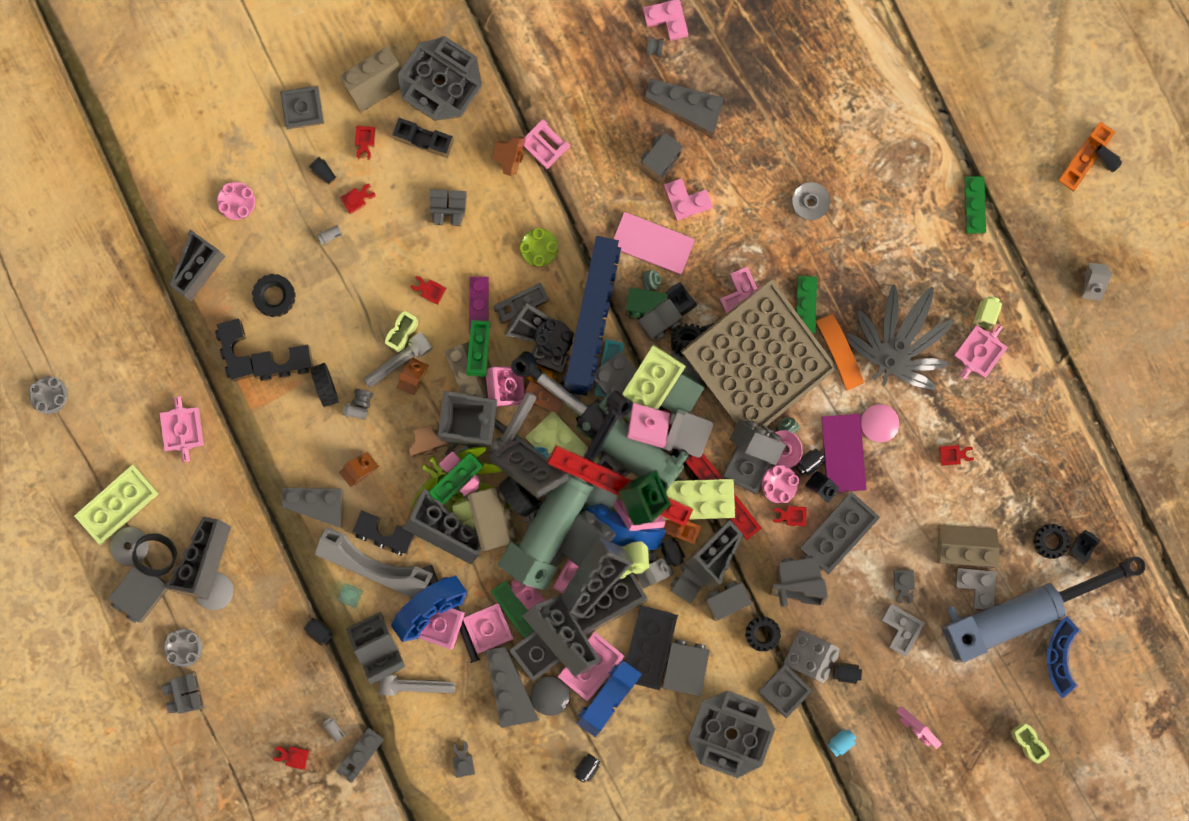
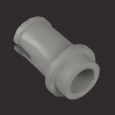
[317,225,342,245]
[343,403,368,420]
[322,717,345,743]

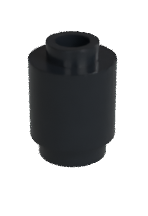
[796,448,825,476]
[660,537,686,567]
[304,618,333,646]
[833,663,862,684]
[574,753,601,783]

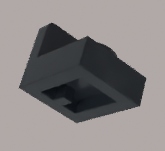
[805,470,839,503]

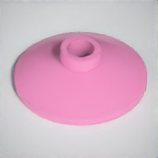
[775,430,803,468]

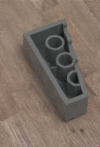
[403,489,481,564]
[164,517,231,600]
[486,647,539,728]

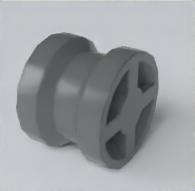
[646,36,664,57]
[351,389,373,408]

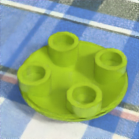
[520,228,558,267]

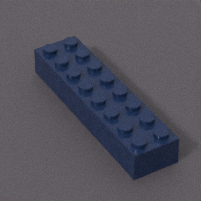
[565,236,621,396]

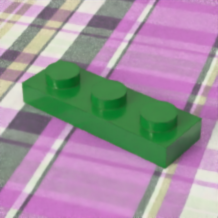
[964,176,986,234]
[796,276,817,334]
[466,320,491,377]
[428,451,483,506]
[490,581,534,638]

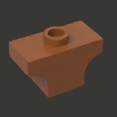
[492,136,526,176]
[397,358,429,395]
[523,381,563,414]
[339,452,379,487]

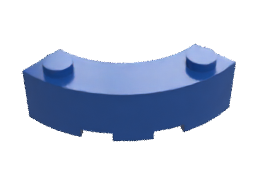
[587,503,666,550]
[391,576,467,642]
[1047,616,1081,698]
[577,661,641,737]

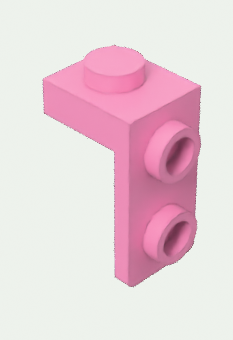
[439,451,480,496]
[510,579,545,610]

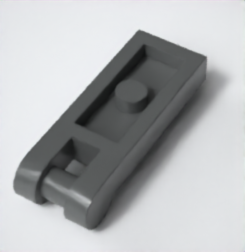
[493,283,549,324]
[336,728,384,783]

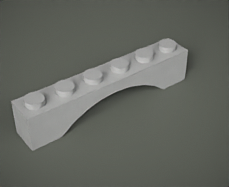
[315,527,433,598]

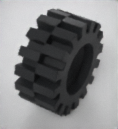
[671,323,704,357]
[1033,524,1071,559]
[745,617,781,652]

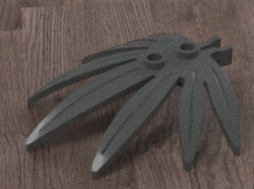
[844,285,954,390]

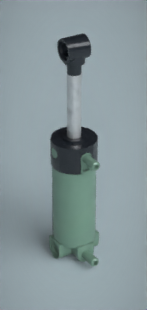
[511,351,688,491]

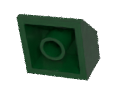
[625,287,668,320]
[618,470,671,526]

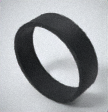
[132,533,177,577]

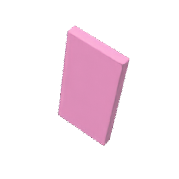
[614,212,695,275]

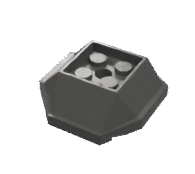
[398,36,482,121]
[688,690,775,778]

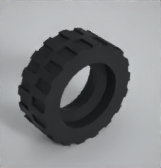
[252,274,296,317]
[310,362,339,407]
[499,476,539,517]

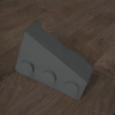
[169,229,225,301]
[504,300,575,342]
[282,488,343,528]
[685,520,743,591]

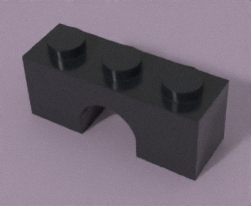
[392,118,454,158]
[215,318,254,382]
[251,345,313,381]
[352,510,415,556]

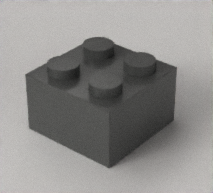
[640,133,683,183]
[730,419,786,465]
[705,581,752,621]
[509,631,560,681]

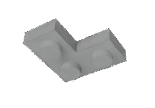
[955,568,996,610]
[881,604,925,657]

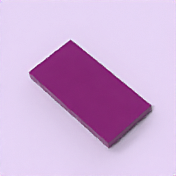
[821,414,867,492]

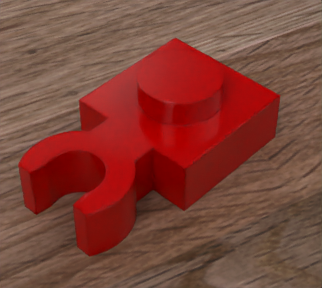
[355,126,376,160]
[340,183,376,215]
[410,276,447,305]
[939,445,974,466]
[773,506,807,526]
[273,746,310,770]

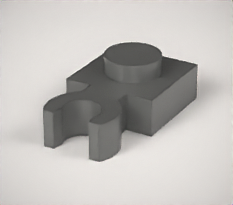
[893,570,914,603]
[453,742,475,778]

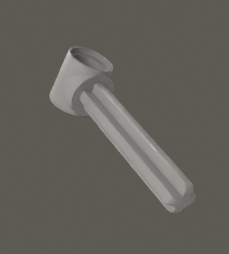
[364,332,433,387]
[488,392,536,454]
[378,675,455,695]

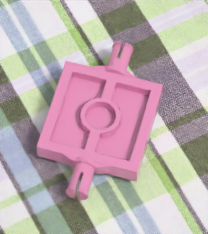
[954,323,1008,380]
[160,396,204,462]

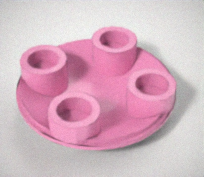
[217,182,255,220]
[861,404,899,442]
[762,465,799,503]

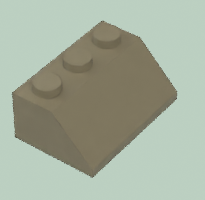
[339,46,402,112]
[444,342,492,398]
[467,487,518,552]
[937,525,1000,568]

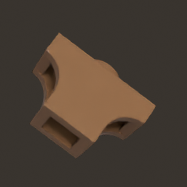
[409,425,449,457]

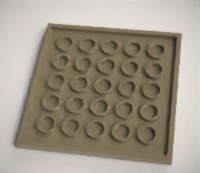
[681,279,837,428]

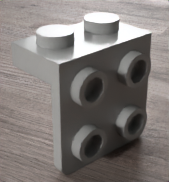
[663,409,713,457]
[784,630,840,684]

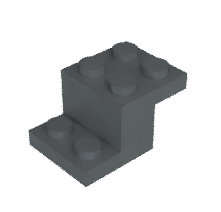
[346,612,406,685]

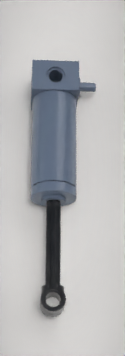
[941,556,1146,663]

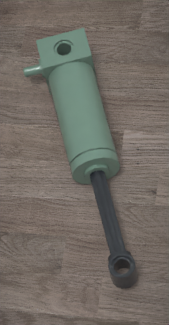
[498,391,633,591]

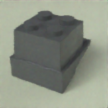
[438,391,498,447]
[770,555,828,607]

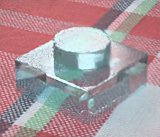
[338,583,364,608]

